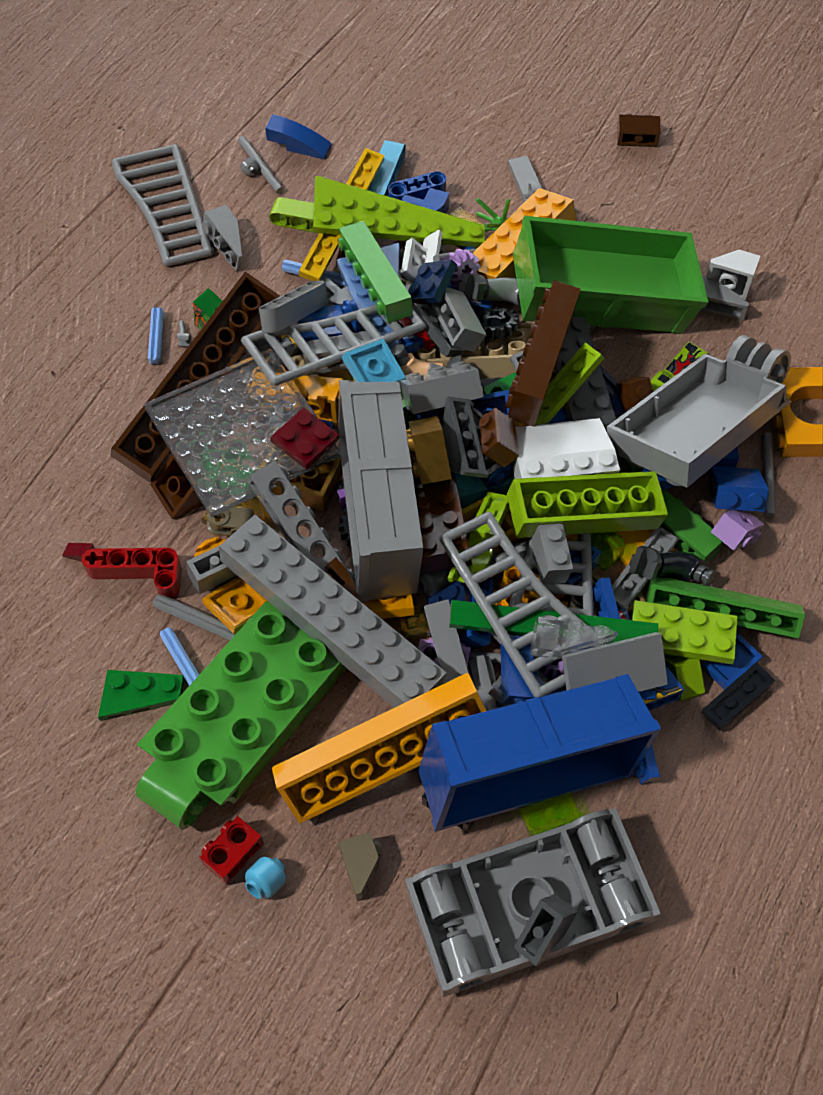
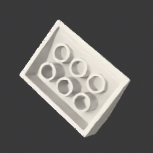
[512,418,620,479]

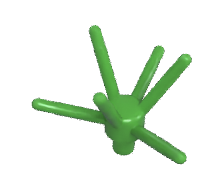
[476,198,511,232]

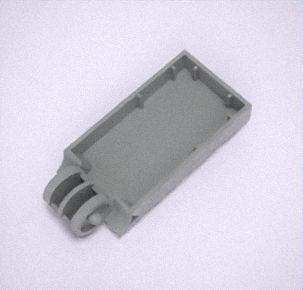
[607,335,791,488]

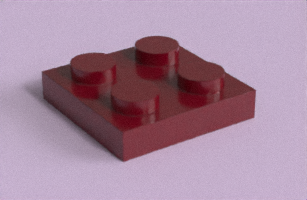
[270,407,339,470]

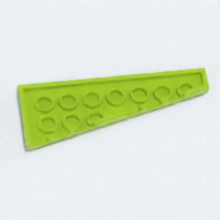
[313,176,485,247]

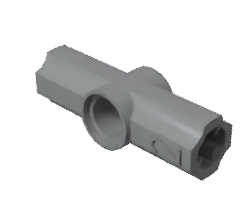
[469,655,502,711]

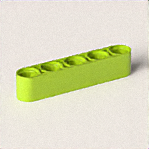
[269,197,314,232]

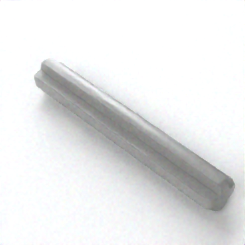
[153,594,237,640]

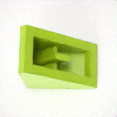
[664,654,705,702]

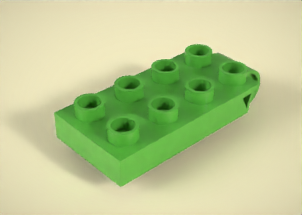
[136,601,347,830]

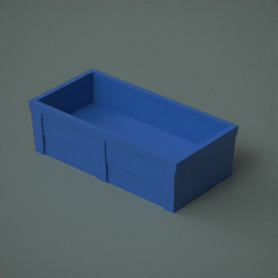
[418,674,661,832]

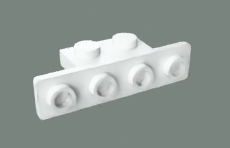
[401,230,442,283]

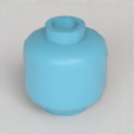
[245,857,286,899]

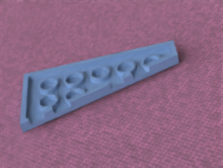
[337,243,399,349]

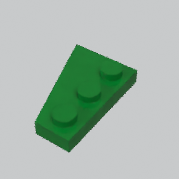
[98,670,185,721]

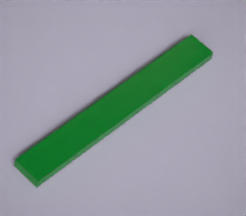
[449,600,658,645]

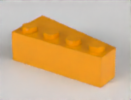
[248,373,343,427]

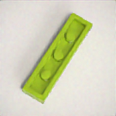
[535,343,605,425]

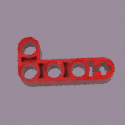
[81,547,182,599]

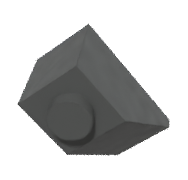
[513,894,578,966]

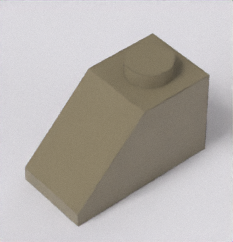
[338,831,382,901]

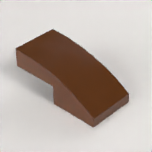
[324,557,359,600]

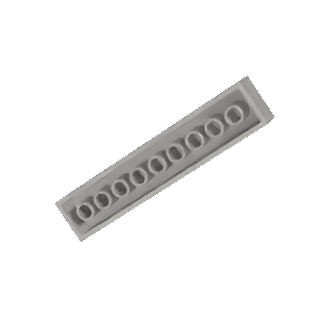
[219,515,446,708]

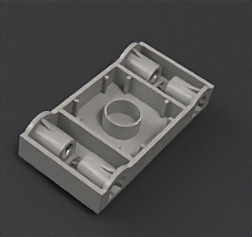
[405,808,661,997]

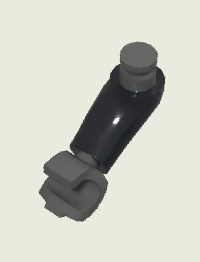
[628,546,716,586]

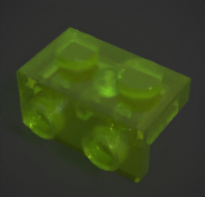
[577,532,626,571]
[519,792,583,837]

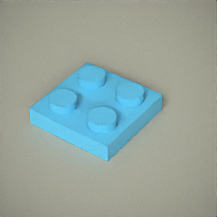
[342,339,406,382]

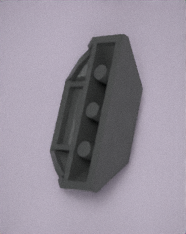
[442,397,501,478]

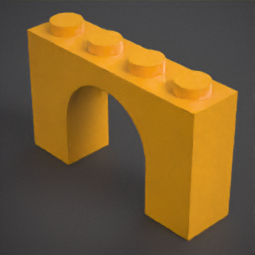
[773,367,823,457]

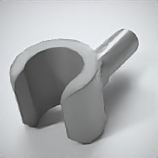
[177,320,191,347]

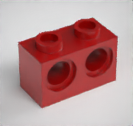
[199,816,264,885]

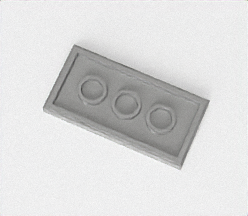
[562,632,667,692]

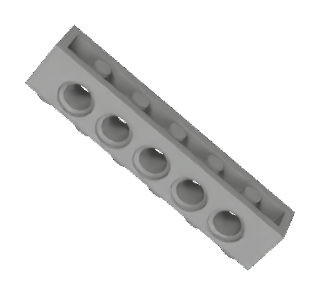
[247,461,356,587]

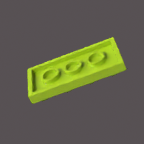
[632,600,737,664]

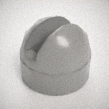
[240,157,258,176]

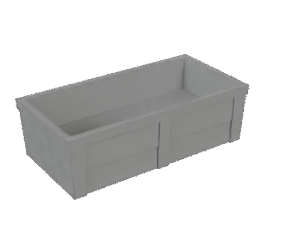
[338,380,423,603]

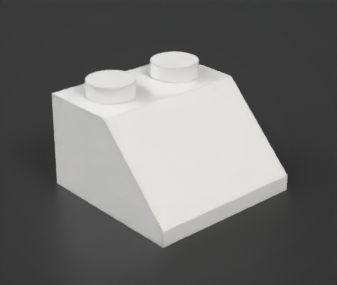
[706,250,760,300]

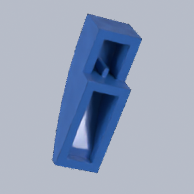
[265,114,331,160]

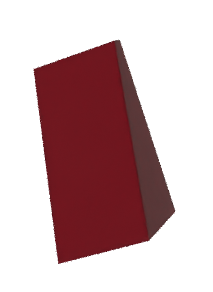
[62,543,95,562]

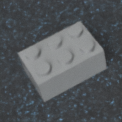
[400,361,484,414]

